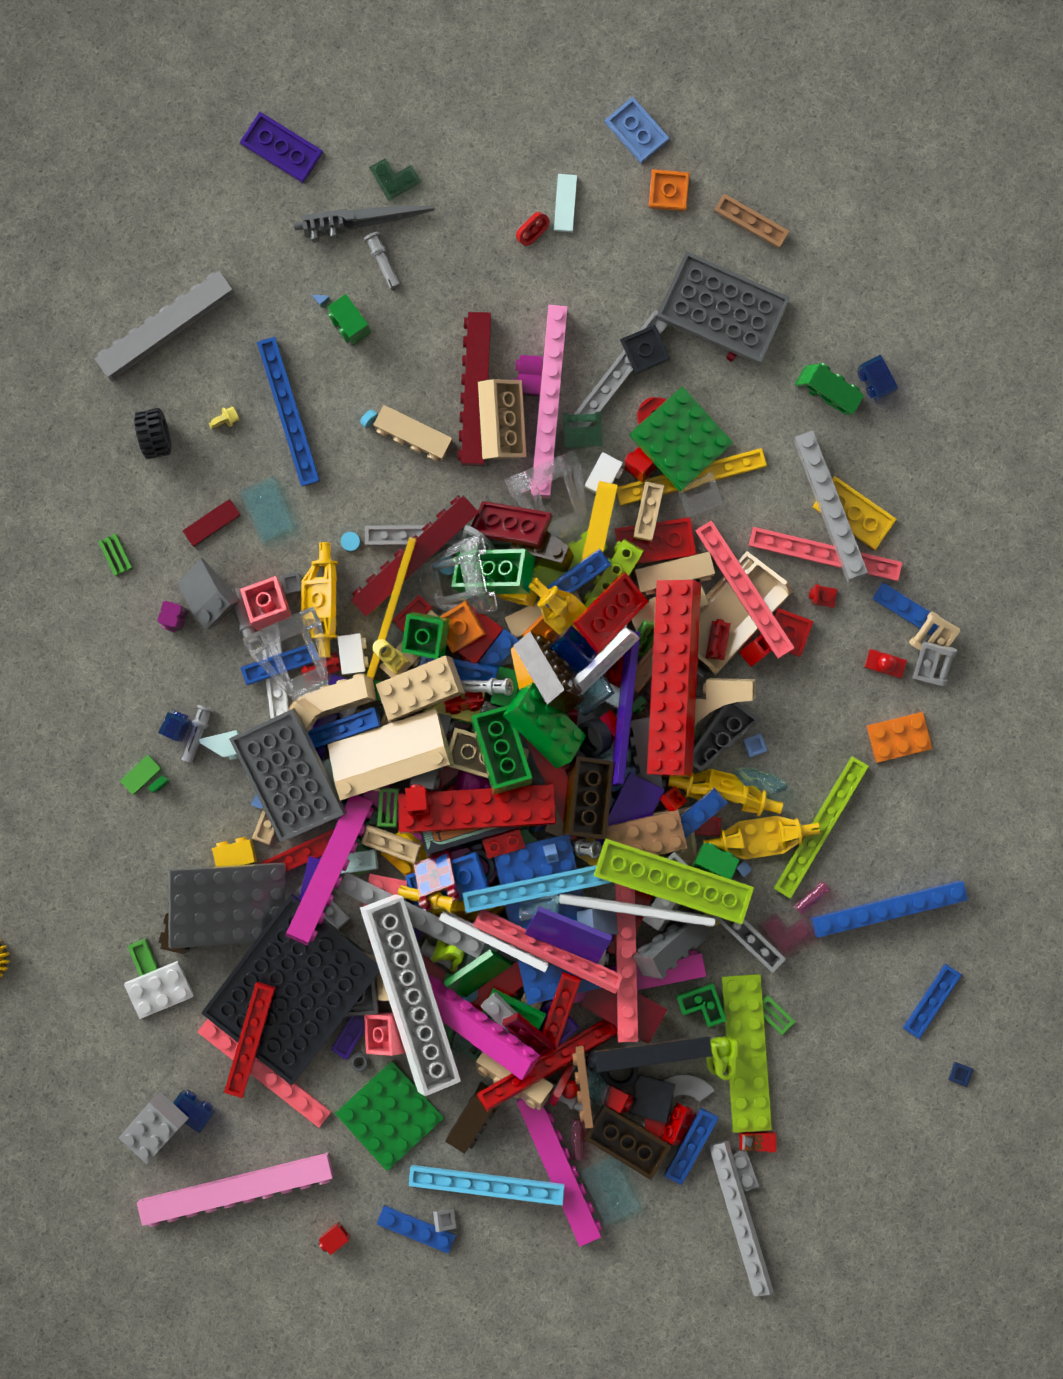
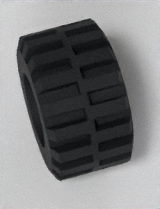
[134,408,171,460]

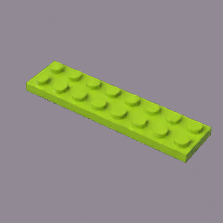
[593,839,754,924]
[721,974,772,1133]

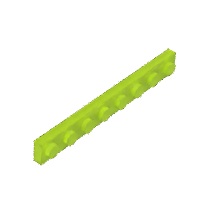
[773,756,869,899]

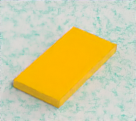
[812,476,897,551]

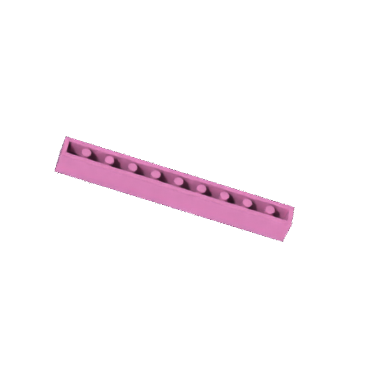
[531,305,568,499]
[137,1153,334,1227]

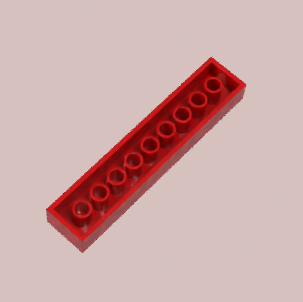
[647,579,701,777]

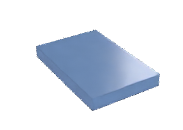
[604,97,670,164]

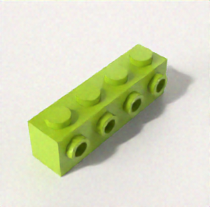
[583,539,644,608]

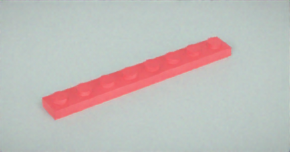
[695,520,794,659]
[748,527,902,581]
[615,884,638,1042]
[473,909,623,994]
[198,1019,332,1128]

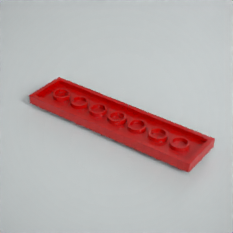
[398,784,556,834]

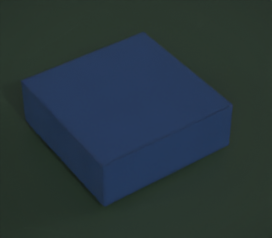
[948,1061,974,1087]

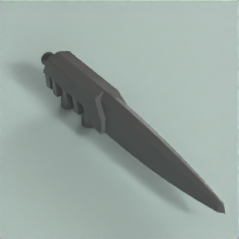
[294,206,435,242]

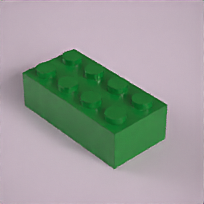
[451,549,536,595]
[503,682,586,769]
[471,705,532,795]

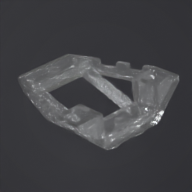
[505,450,587,539]
[418,535,498,614]
[243,606,329,700]

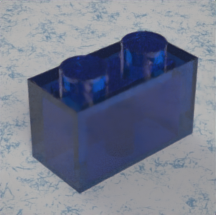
[857,354,898,402]
[550,625,599,673]
[158,710,192,742]
[173,1090,215,1133]

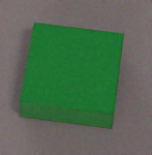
[148,775,170,793]

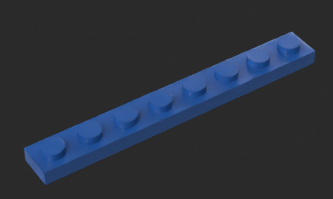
[257,336,320,487]

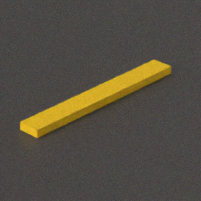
[616,448,767,506]
[367,537,416,680]

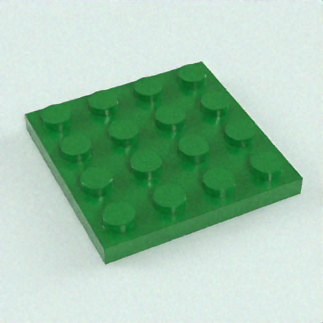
[629,386,733,492]
[335,1060,444,1171]

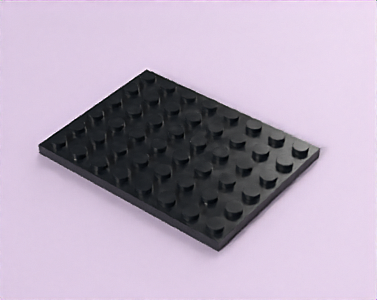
[201,893,380,1086]

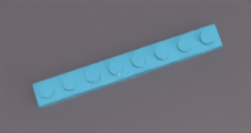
[462,865,612,913]
[409,1165,565,1205]

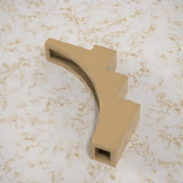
[695,678,756,726]

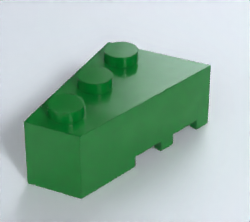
[794,363,864,415]

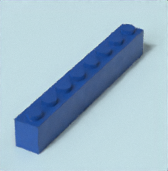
[810,880,968,938]

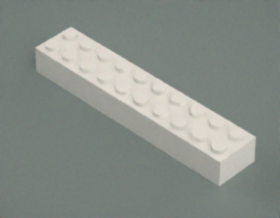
[360,894,461,1096]

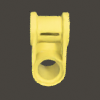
[373,639,409,675]

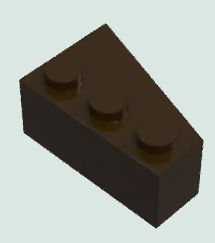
[510,531,574,573]
[445,1081,497,1154]

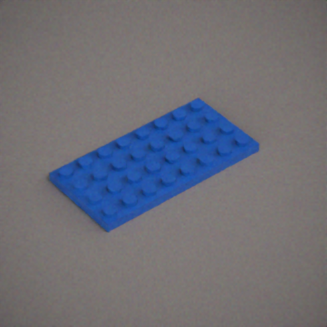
[494,835,602,1005]

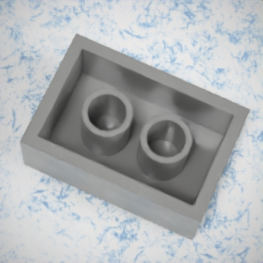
[119,1092,188,1164]

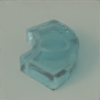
[734,767,788,794]
[577,1065,611,1105]

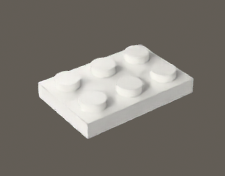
[124,961,194,1019]

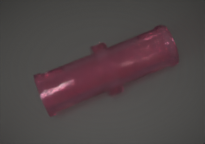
[793,881,830,915]
[570,1119,586,1160]

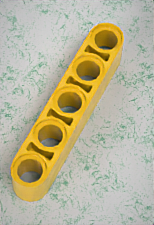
[581,481,618,576]

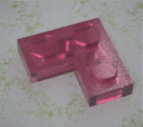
[761,913,814,956]

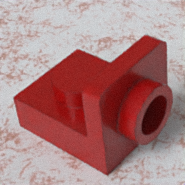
[808,584,837,608]
[660,786,687,811]

